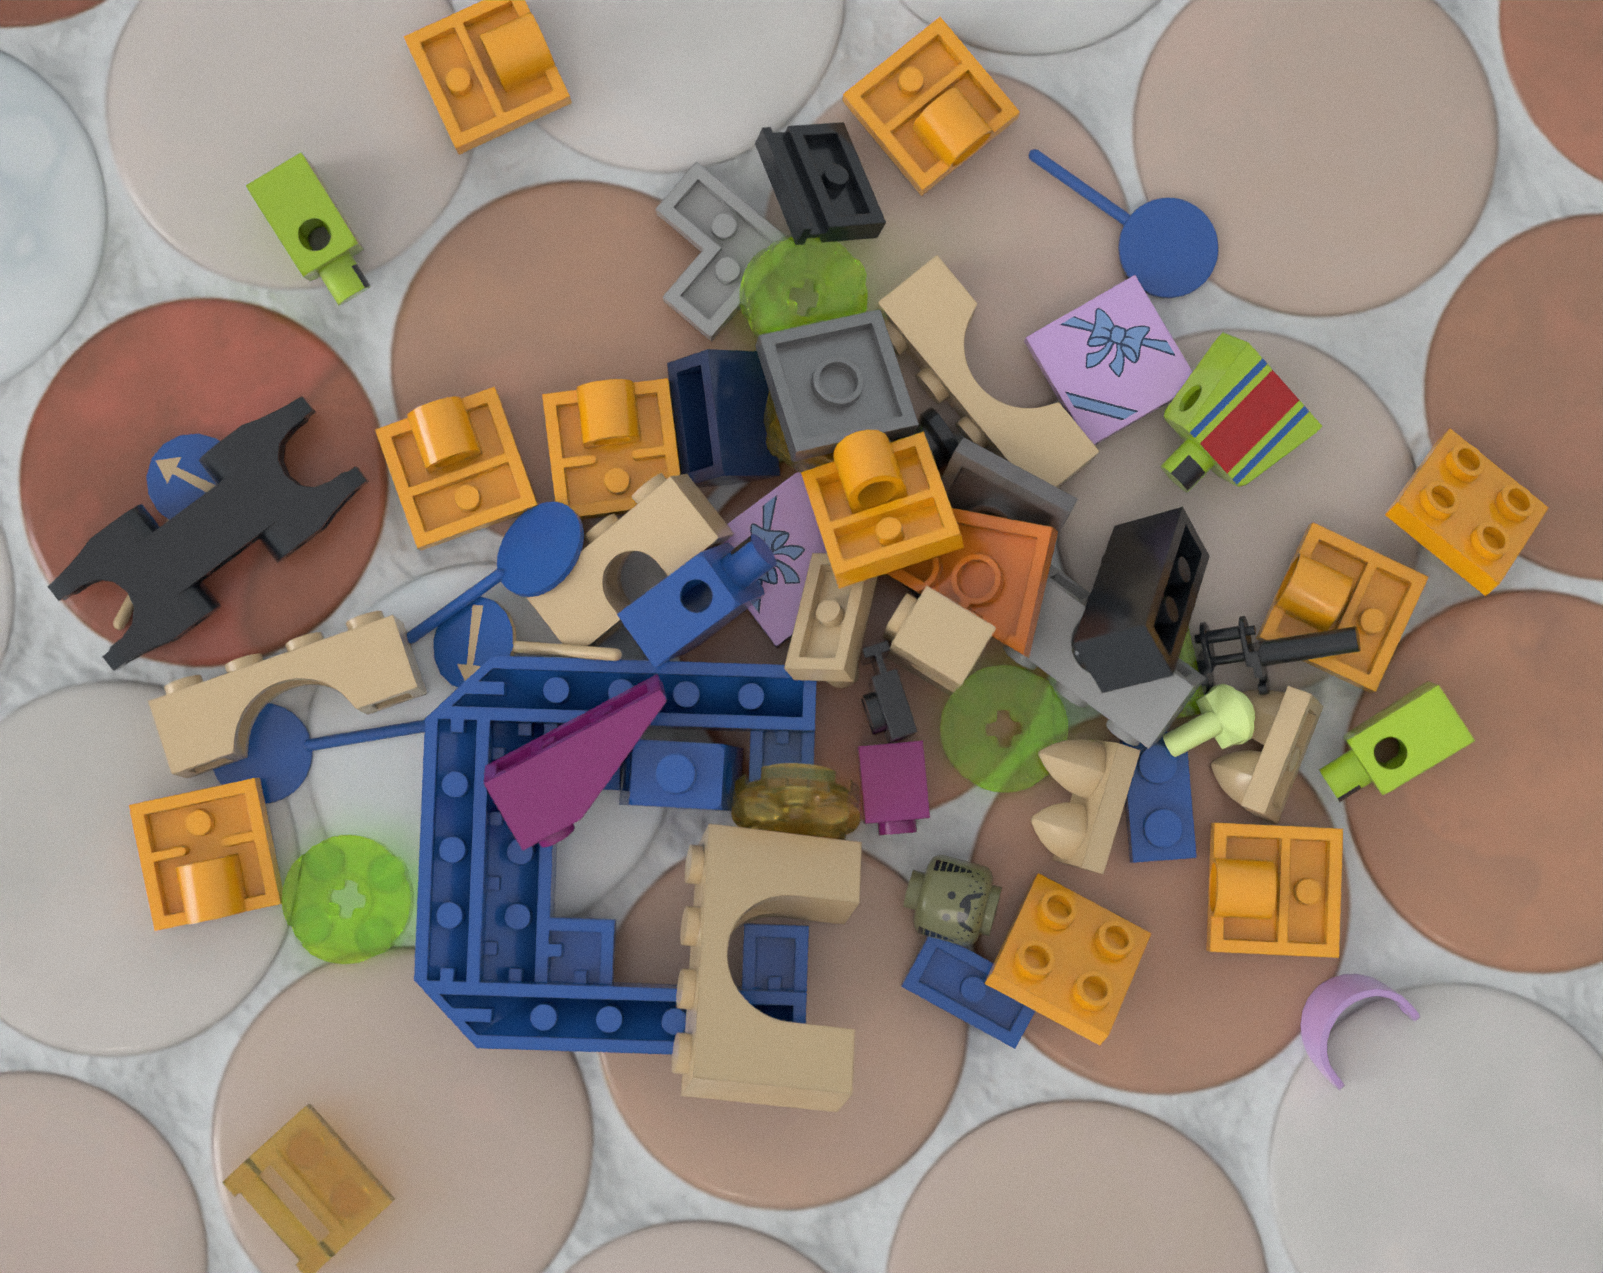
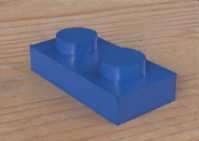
[1119,732,1197,863]
[901,936,1035,1049]

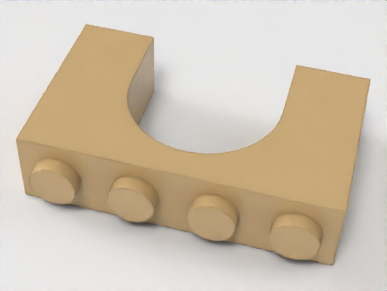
[672,824,862,1112]

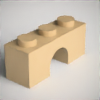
[526,473,734,647]
[882,586,996,696]

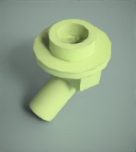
[1163,684,1255,757]

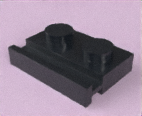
[755,122,886,245]
[859,641,918,744]

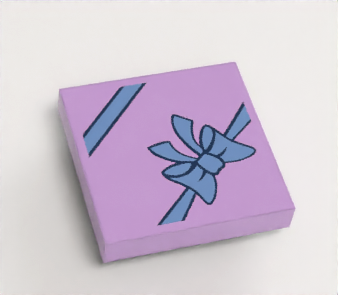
[1024,275,1192,445]
[723,469,827,648]

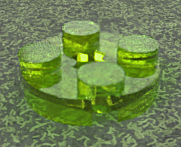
[739,234,868,339]
[939,665,1068,793]
[282,835,414,964]

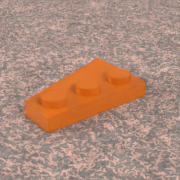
[886,508,1058,658]

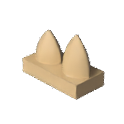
[784,553,878,688]
[1211,686,1324,824]
[1031,738,1140,874]

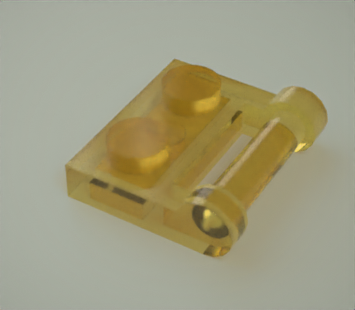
[222,1104,395,1273]

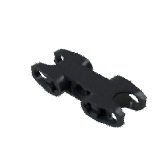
[47,396,369,671]

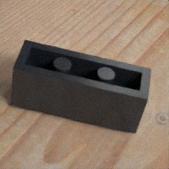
[1073,507,1210,693]

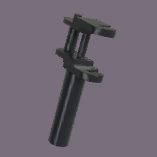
[1194,615,1361,695]

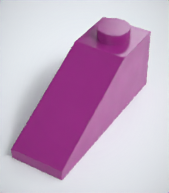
[484,674,667,850]

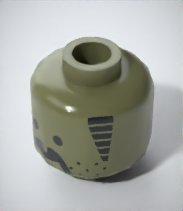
[903,855,1002,946]

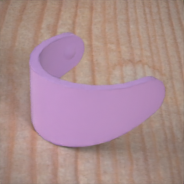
[1300,974,1420,1090]

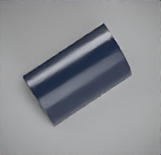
[667,349,781,487]

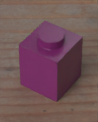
[857,740,930,836]

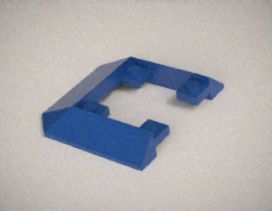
[414,656,817,1055]

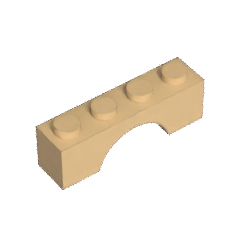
[877,255,1100,488]
[148,611,427,779]

